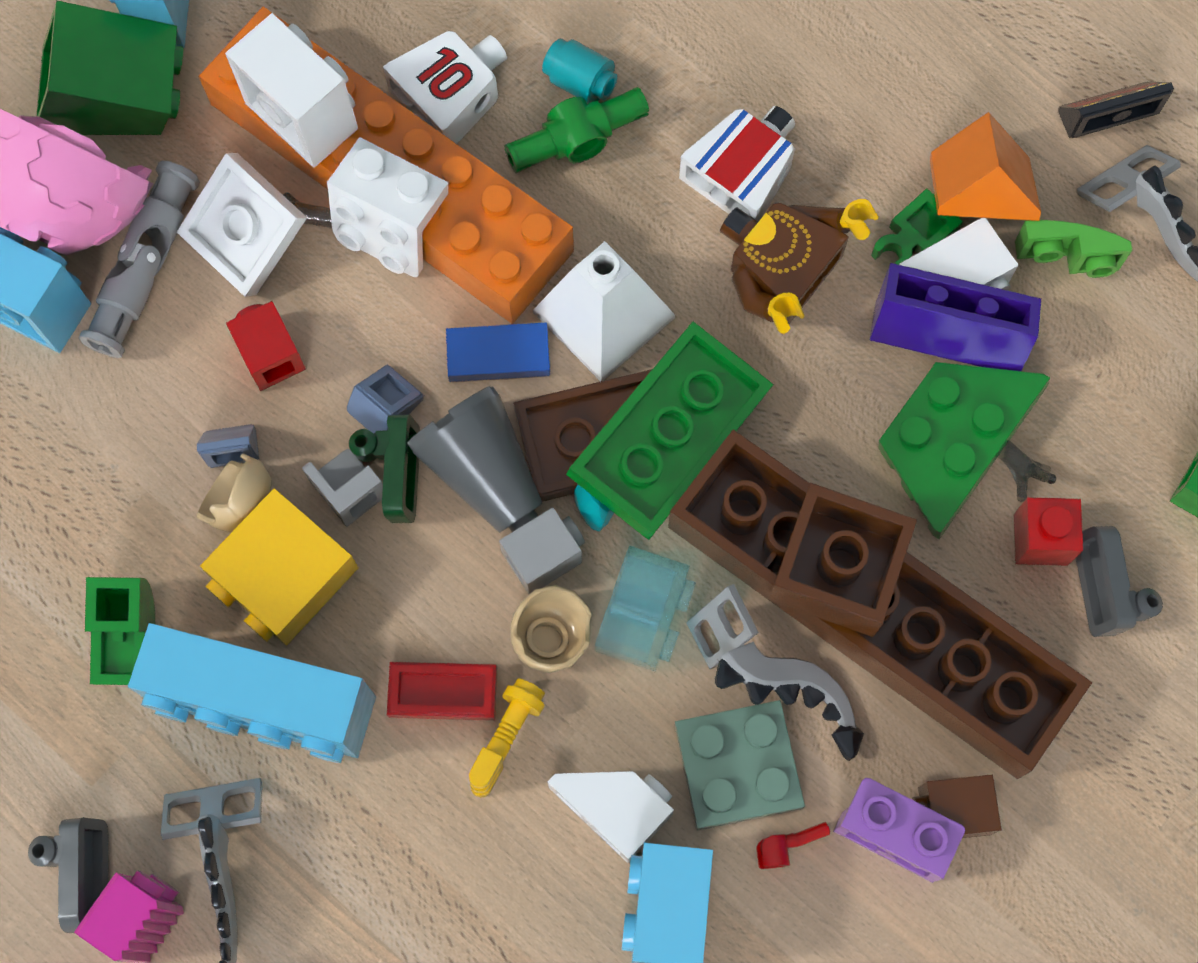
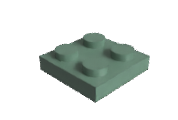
[674,700,805,831]

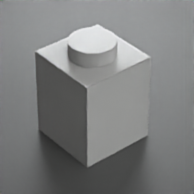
[499,507,585,594]

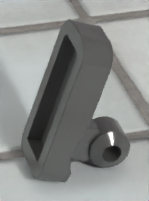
[1076,526,1163,637]
[28,817,109,933]

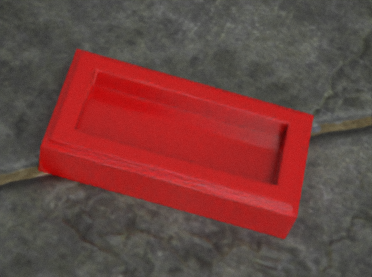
[387,662,497,721]

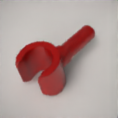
[756,822,830,869]

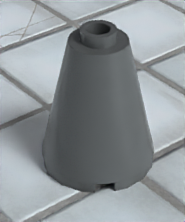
[407,386,543,533]

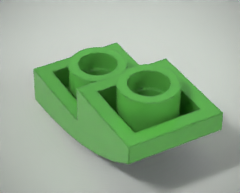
[1015,220,1133,278]

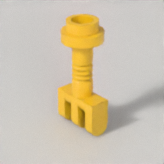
[469,678,545,798]

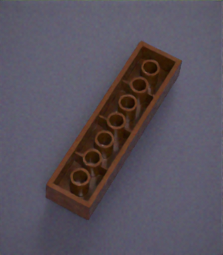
[668,429,1093,779]

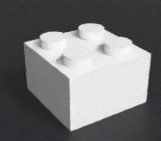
[225,13,358,168]

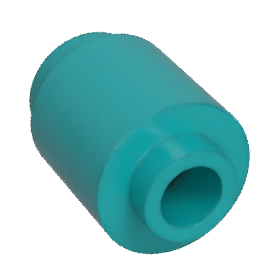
[542,38,618,103]

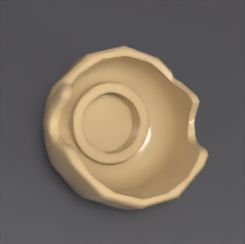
[196,453,272,532]
[510,585,592,673]

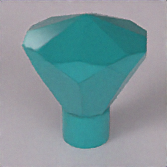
[574,485,614,532]

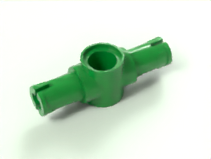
[504,87,649,174]

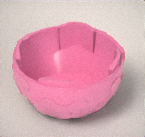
[0,109,153,255]

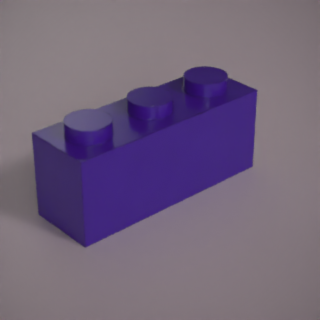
[870,263,1041,371]

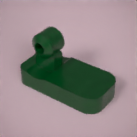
[349,415,420,523]

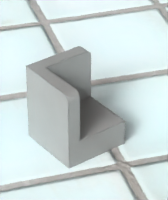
[302,449,383,527]

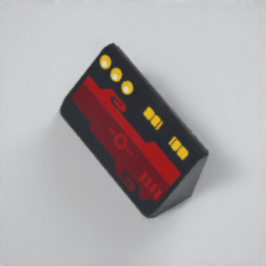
[1058,81,1174,138]

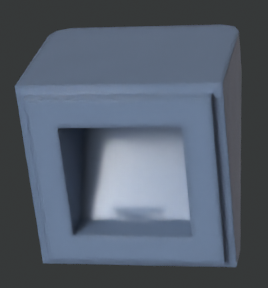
[347,364,425,433]
[197,424,259,468]

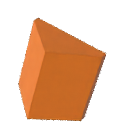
[930,112,1041,221]

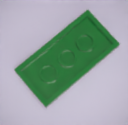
[566,321,774,540]

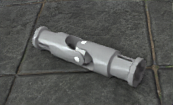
[79,161,200,358]

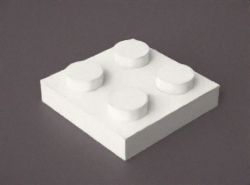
[177,153,307,297]

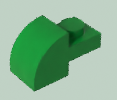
[85,577,156,685]

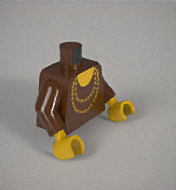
[720,199,879,334]

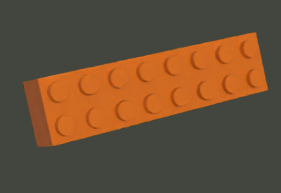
[198,6,574,324]

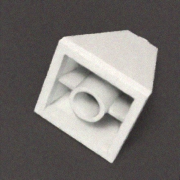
[533,241,675,382]

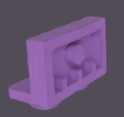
[833,778,965,883]

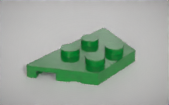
[878,362,1050,539]

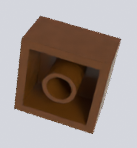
[769,482,917,637]

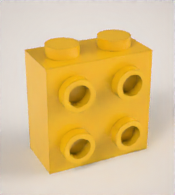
[200,488,359,646]

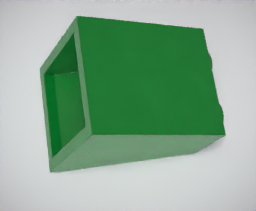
[36,0,184,135]

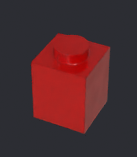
[226,301,306,391]
[1014,497,1083,566]

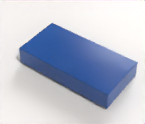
[446,322,550,382]

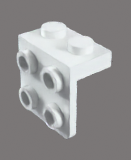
[327,137,448,277]

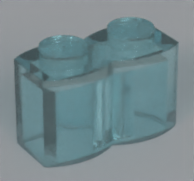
[595,546,696,672]

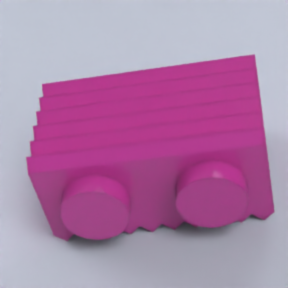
[74,870,184,963]

